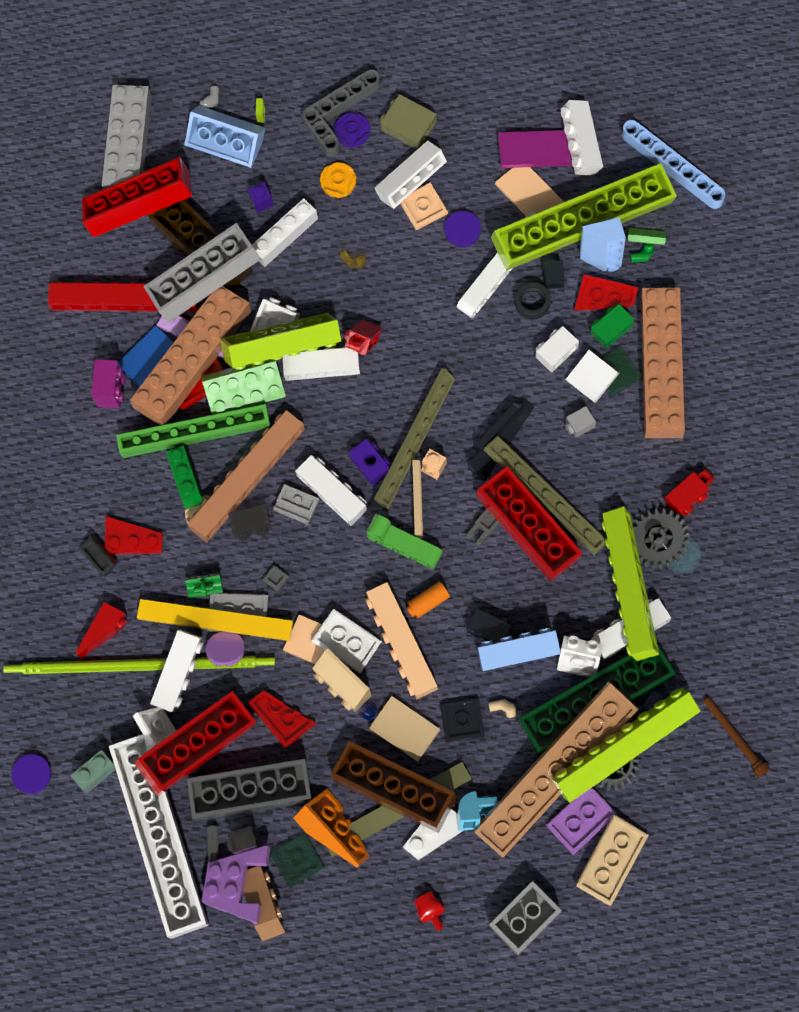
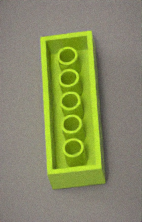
[220,313,341,370]

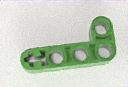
[366,514,443,569]

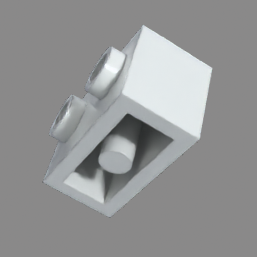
[536,326,579,372]

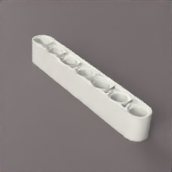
[457,210,537,318]

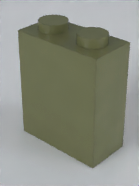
[380,94,437,150]

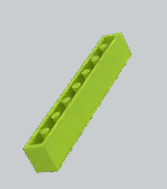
[602,507,659,661]
[551,688,701,803]

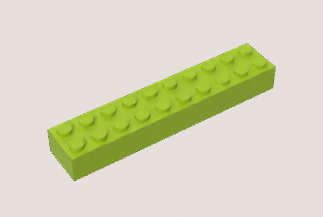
[491,163,677,271]

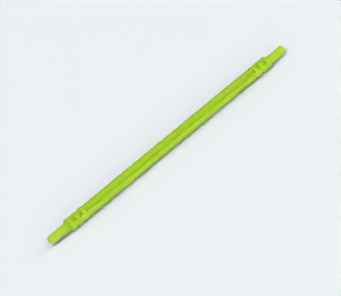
[3,656,275,674]

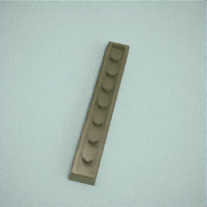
[374,368,455,509]
[484,435,606,556]
[327,762,472,857]

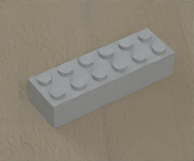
[102,85,152,189]
[143,223,261,323]

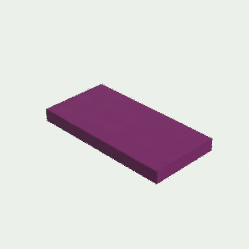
[498,130,572,168]

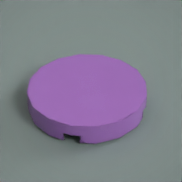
[206,632,245,666]

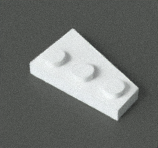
[403,809,464,860]

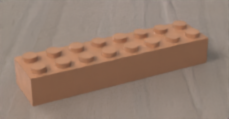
[130,286,251,426]
[641,288,685,438]

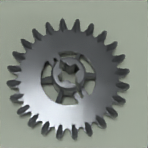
[633,508,691,569]

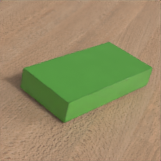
[628,228,666,245]

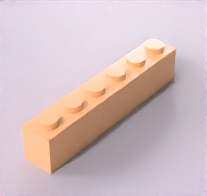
[365,583,438,700]

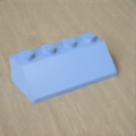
[184,106,265,168]
[579,217,626,272]
[477,628,561,671]

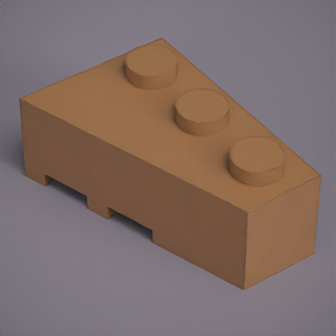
[244,866,285,941]

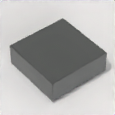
[262,565,289,592]

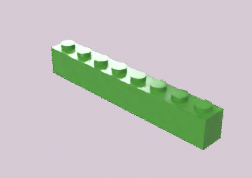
[116,404,271,458]

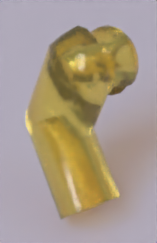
[339,250,366,269]

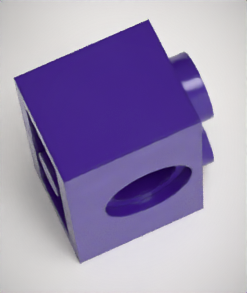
[348,439,391,486]

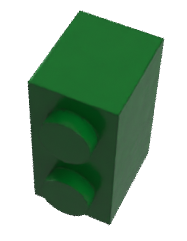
[591,304,634,349]

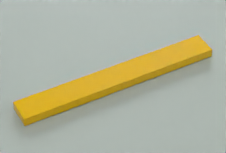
[137,599,293,641]

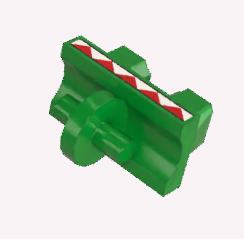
[185,573,223,598]

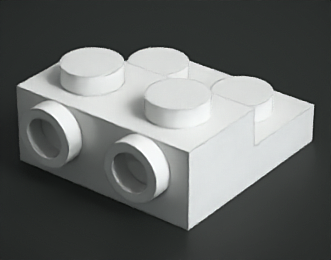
[250,297,300,331]
[557,636,603,678]

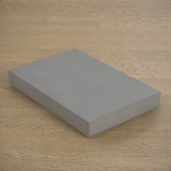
[208,593,269,632]

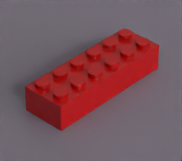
[82,157,192,237]
[476,466,583,583]
[134,691,256,796]

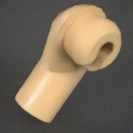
[488,699,517,718]

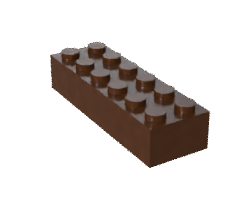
[330,741,457,833]

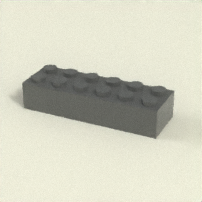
[187,759,313,821]

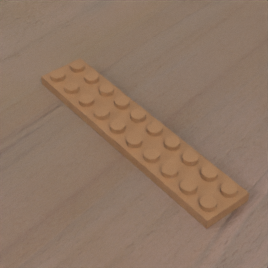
[473,682,638,858]

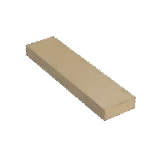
[412,460,423,539]

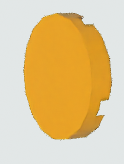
[320,162,357,198]

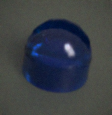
[362,703,378,721]

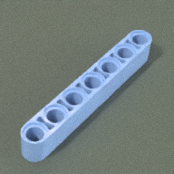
[622,120,725,209]

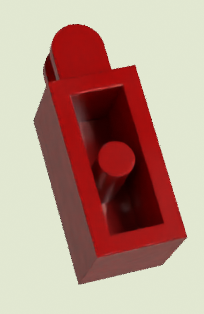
[345,320,382,355]
[664,469,715,518]

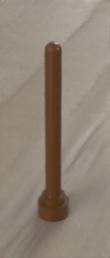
[703,697,771,778]

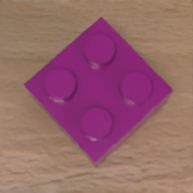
[91,360,126,408]

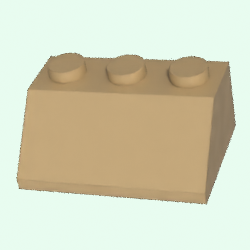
[312,648,372,712]

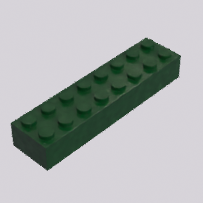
[518,644,676,757]

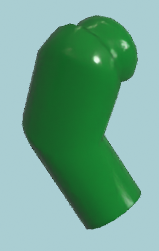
[630,243,655,263]

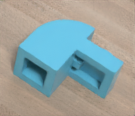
[457,791,498,831]

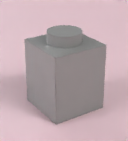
[565,406,596,438]

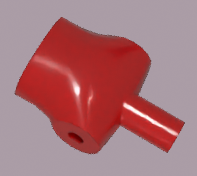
[414,891,445,931]

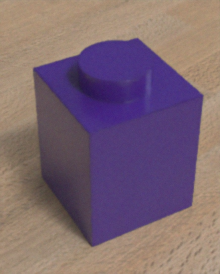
[248,182,274,213]

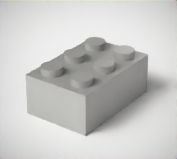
[489,881,562,956]

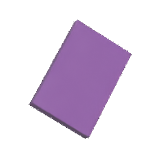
[546,788,617,855]

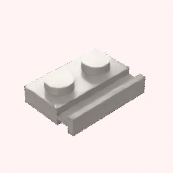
[273,484,320,525]

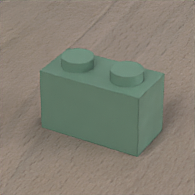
[70,750,116,794]

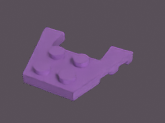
[202,846,270,924]

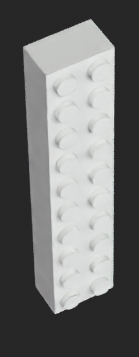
[109,734,209,939]

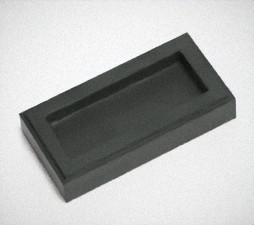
[80,535,117,577]

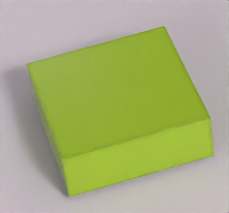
[256,98,265,123]

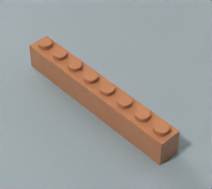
[188,410,305,543]

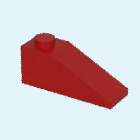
[75,602,127,658]

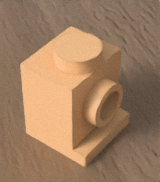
[421,449,447,480]

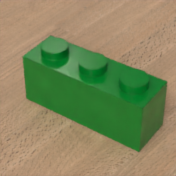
[166,445,203,509]

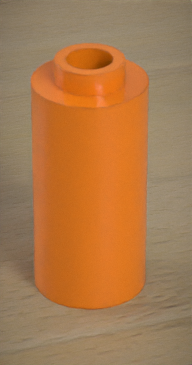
[406,581,450,619]

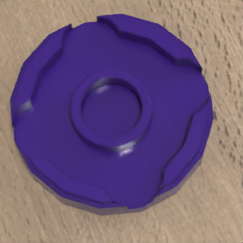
[334,113,370,148]
[444,211,481,247]
[12,754,52,794]

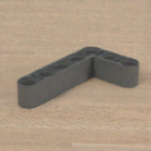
[303,70,380,157]

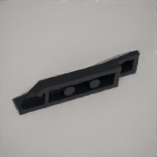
[468,398,534,481]

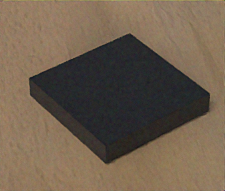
[440,698,485,743]

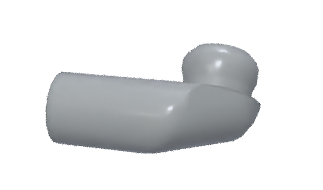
[200,86,219,109]

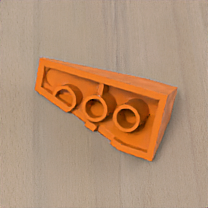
[293,789,370,867]

